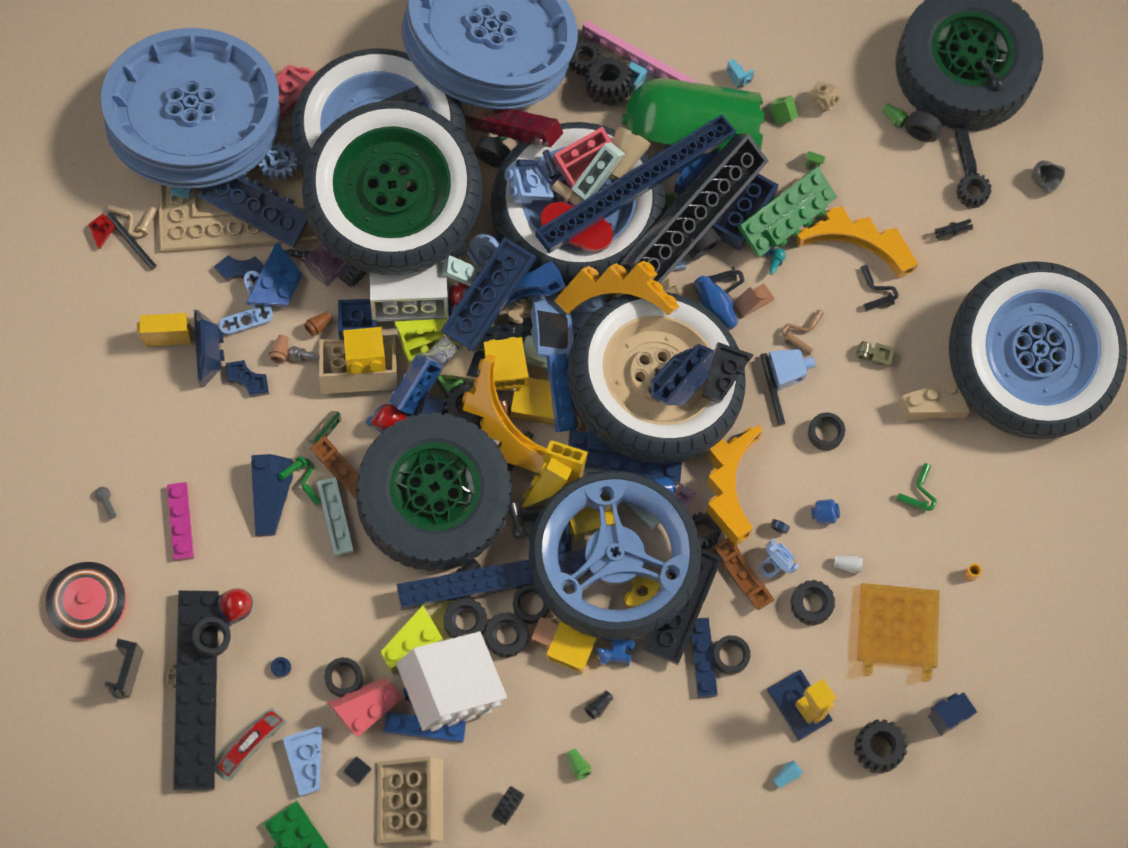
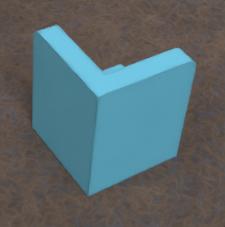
[629,62,647,94]

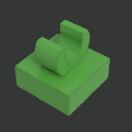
[806,150,826,168]

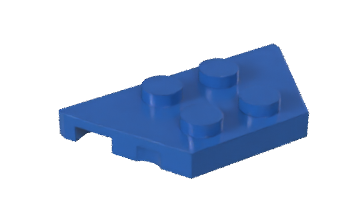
[246,242,303,307]

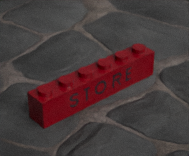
[464,105,564,148]

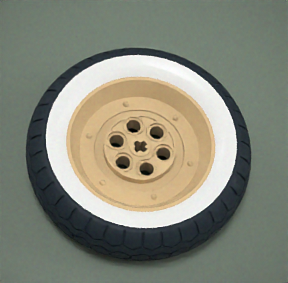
[567,292,746,464]

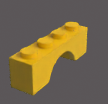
[795,678,837,725]

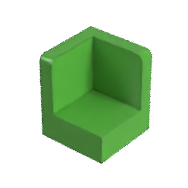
[770,95,798,125]
[437,375,464,396]

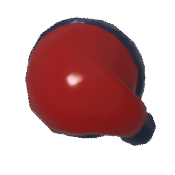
[217,588,253,627]

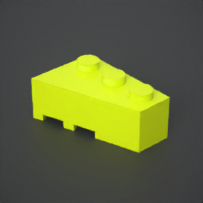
[394,318,461,364]
[381,606,443,674]

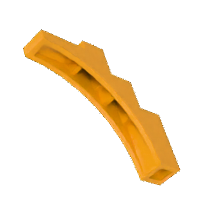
[795,206,918,279]
[555,261,680,316]
[462,354,547,474]
[706,425,763,546]

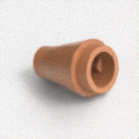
[269,334,289,364]

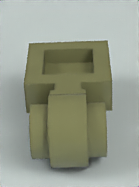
[856,341,895,367]

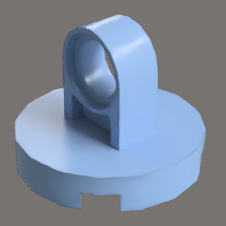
[468,234,501,267]
[760,539,799,577]

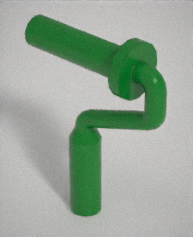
[278,456,321,506]
[896,463,937,514]

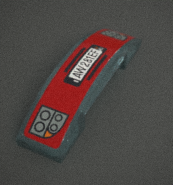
[215,708,286,781]

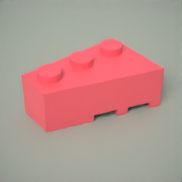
[553,127,612,189]
[327,677,403,737]

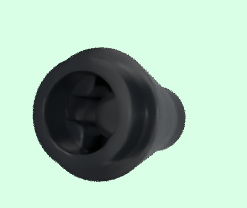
[584,690,613,720]

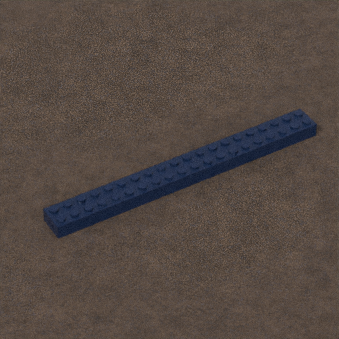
[535,114,736,254]
[396,549,618,611]

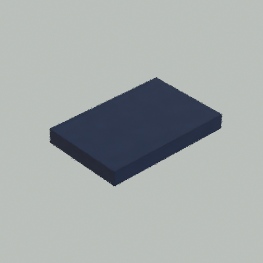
[766,669,833,742]

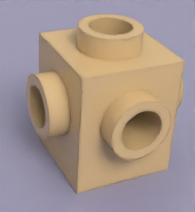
[809,81,840,111]

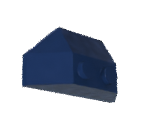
[194,310,225,388]
[650,344,714,405]

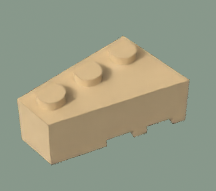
[898,378,970,420]

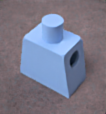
[768,349,815,391]

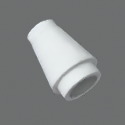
[834,555,863,574]

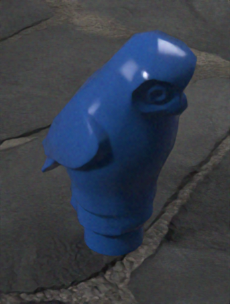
[693,276,738,330]

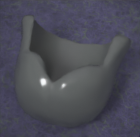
[1032,160,1065,193]

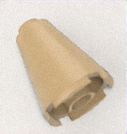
[608,127,650,181]

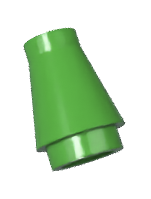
[882,103,909,128]
[566,748,592,780]

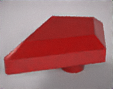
[88,213,115,249]

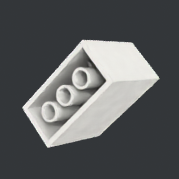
[370,260,448,322]
[396,632,507,731]

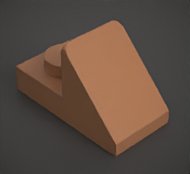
[733,283,774,318]

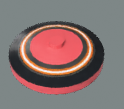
[45,562,127,641]

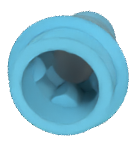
[773,760,803,789]

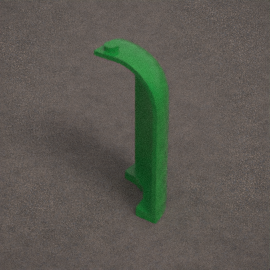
[621,78,764,152]

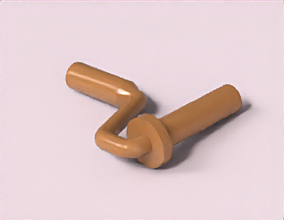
[782,309,824,355]

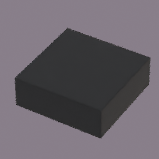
[343,756,372,785]

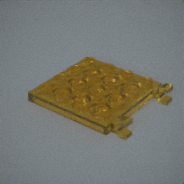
[857,583,940,682]

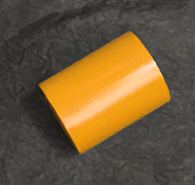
[964,563,982,581]

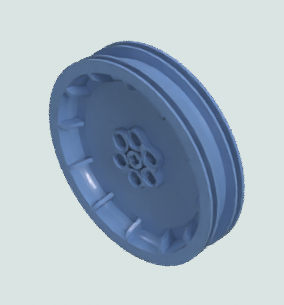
[402,0,578,109]
[101,28,280,188]

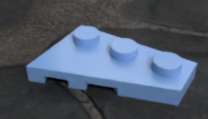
[283,726,322,797]

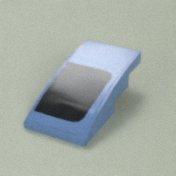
[530,294,574,360]

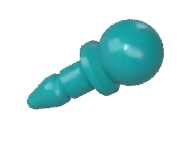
[769,248,786,275]

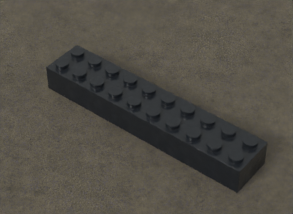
[619,133,769,284]

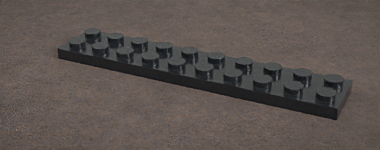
[173,590,219,791]

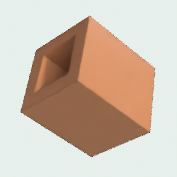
[531,617,559,650]

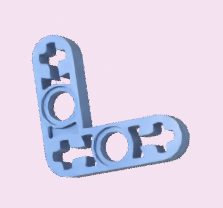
[219,271,273,336]

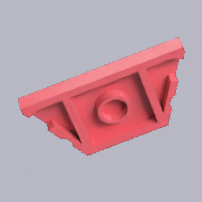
[276,65,317,120]

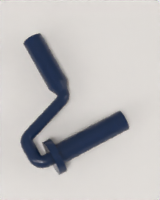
[516,150,561,184]

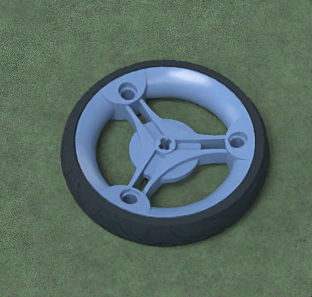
[528,471,701,640]

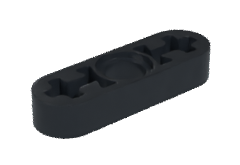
[955,126,977,175]

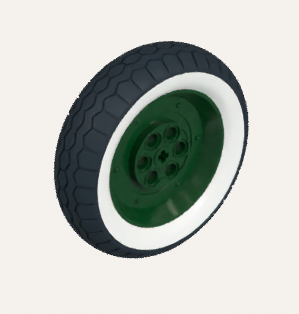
[302,101,482,275]

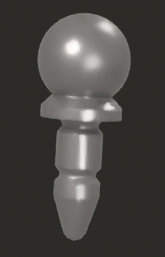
[288,346,319,361]

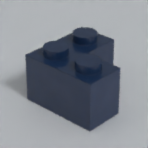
[928,692,977,736]

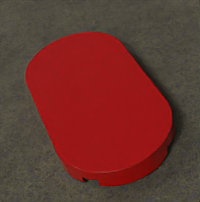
[541,202,613,253]

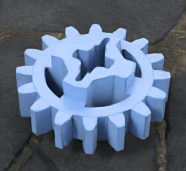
[259,141,298,181]

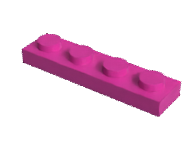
[167,482,194,561]

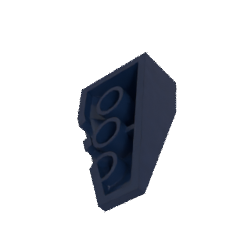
[251,454,293,536]

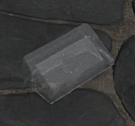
[426,334,459,366]

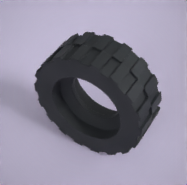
[790,580,835,625]
[444,598,487,638]
[485,612,529,658]

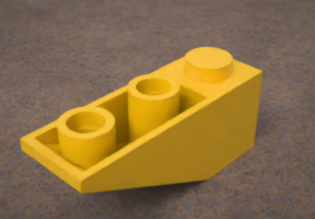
[522,458,572,508]

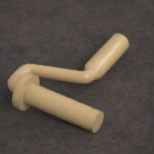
[108,204,157,238]

